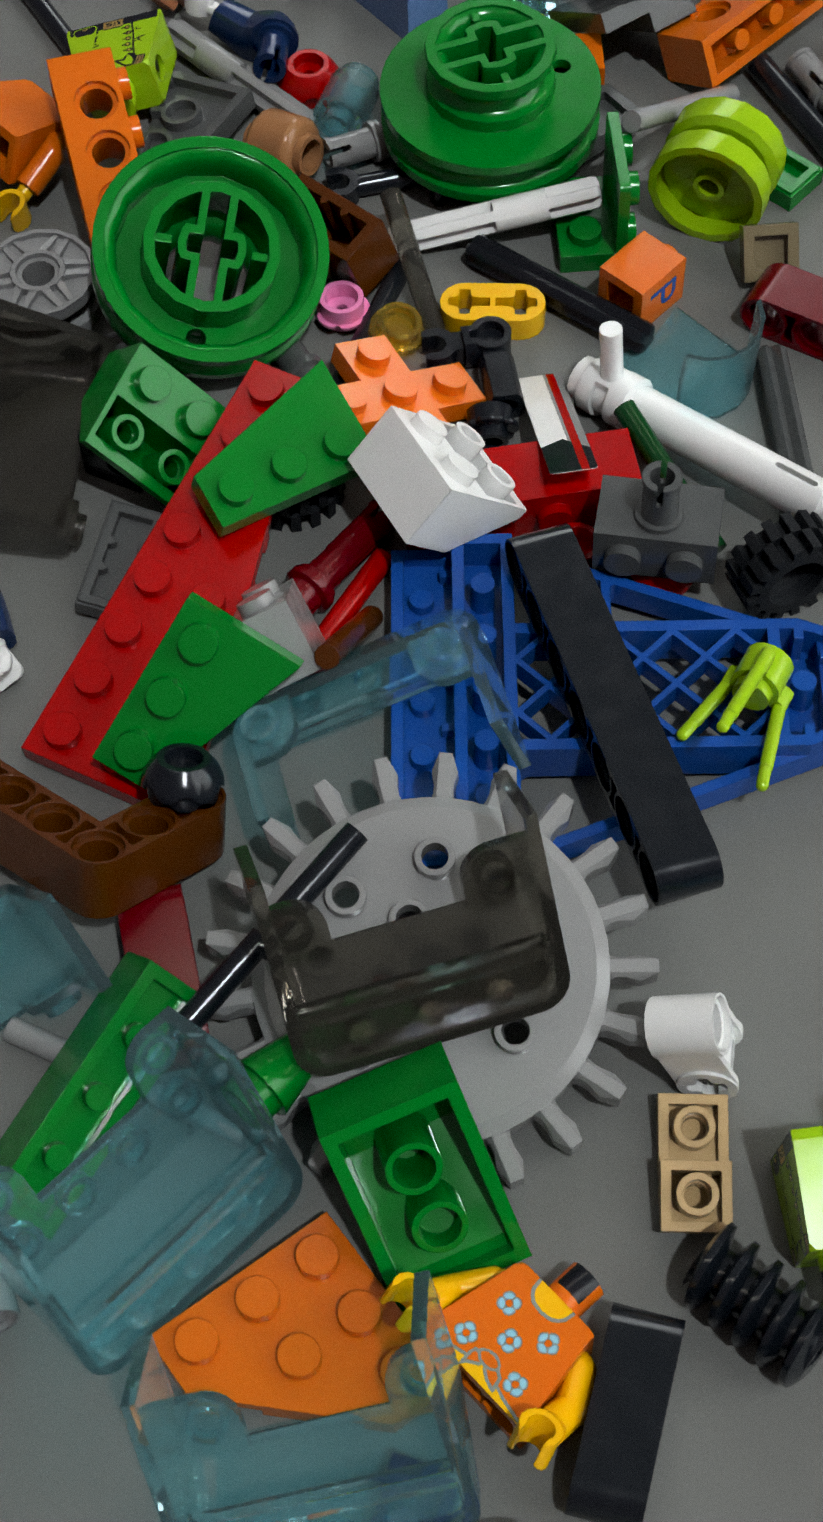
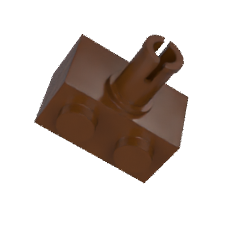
[299,173,400,298]

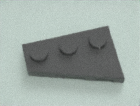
[136,70,256,156]

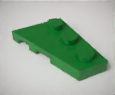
[191,360,366,537]

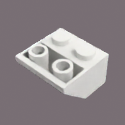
[347,405,527,553]

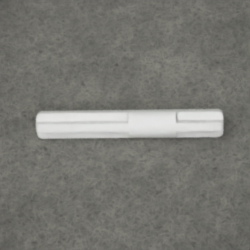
[388,176,602,254]

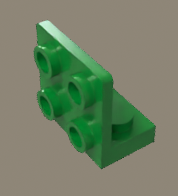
[552,111,640,273]

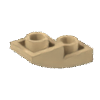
[656,1093,733,1234]

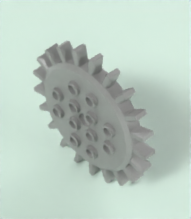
[205,752,659,1190]

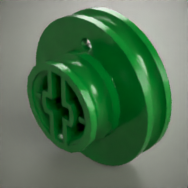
[380,0,601,202]
[90,136,330,379]

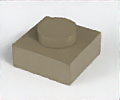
[739,221,800,283]

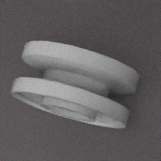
[0,229,102,349]

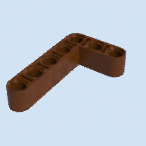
[0,760,226,919]

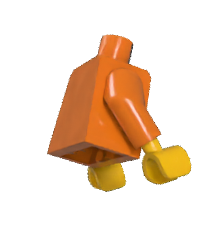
[0,79,68,232]

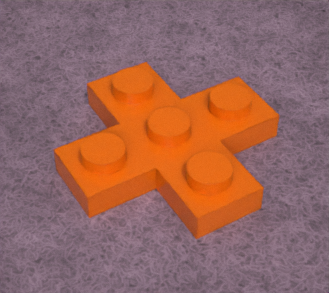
[331,335,486,435]

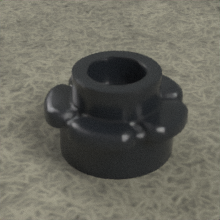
[465,401,519,449]

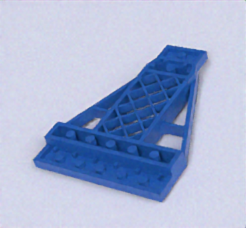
[391,533,823,878]

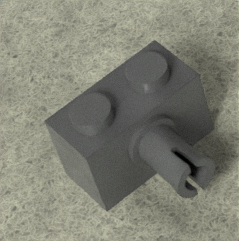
[592,460,726,584]

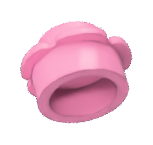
[316,280,370,332]

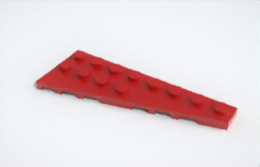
[21,360,301,805]

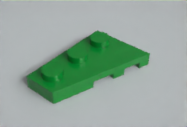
[92,591,304,790]

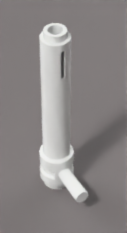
[567,321,823,520]

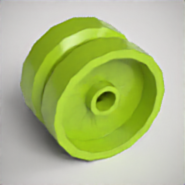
[648,96,787,242]

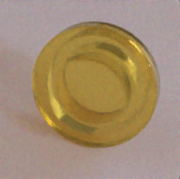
[368,302,425,357]

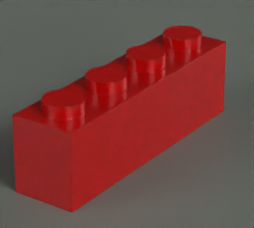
[406,428,642,550]

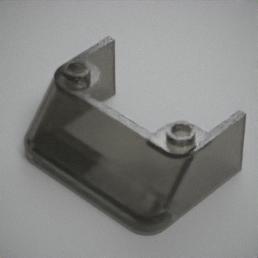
[233,769,570,1076]

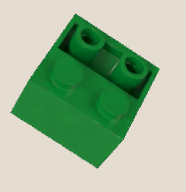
[80,342,225,506]

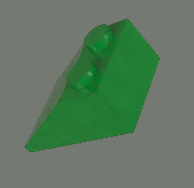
[308,1041,532,1312]

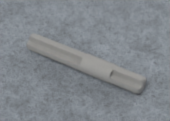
[166,19,319,125]

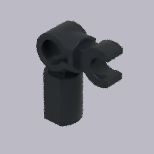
[421,316,525,418]

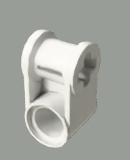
[644,992,744,1099]

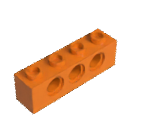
[657,0,823,89]
[46,47,145,247]

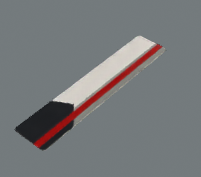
[519,373,598,474]

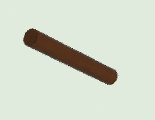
[314,605,383,670]

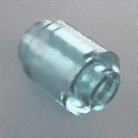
[313,62,380,137]

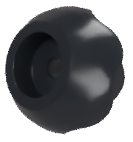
[141,743,225,814]

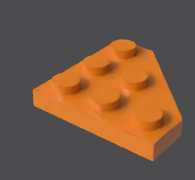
[147,1211,455,1434]

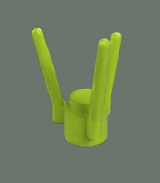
[676,642,794,792]

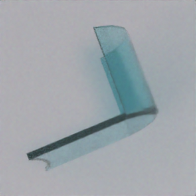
[623,299,766,419]

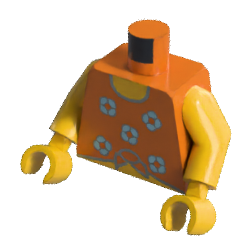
[379,1262,604,1471]

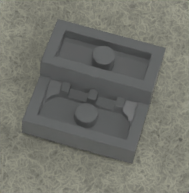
[548,0,697,34]

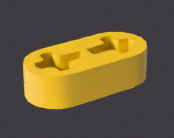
[440,283,546,340]

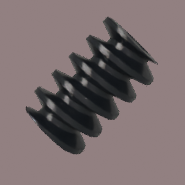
[683,1222,823,1388]

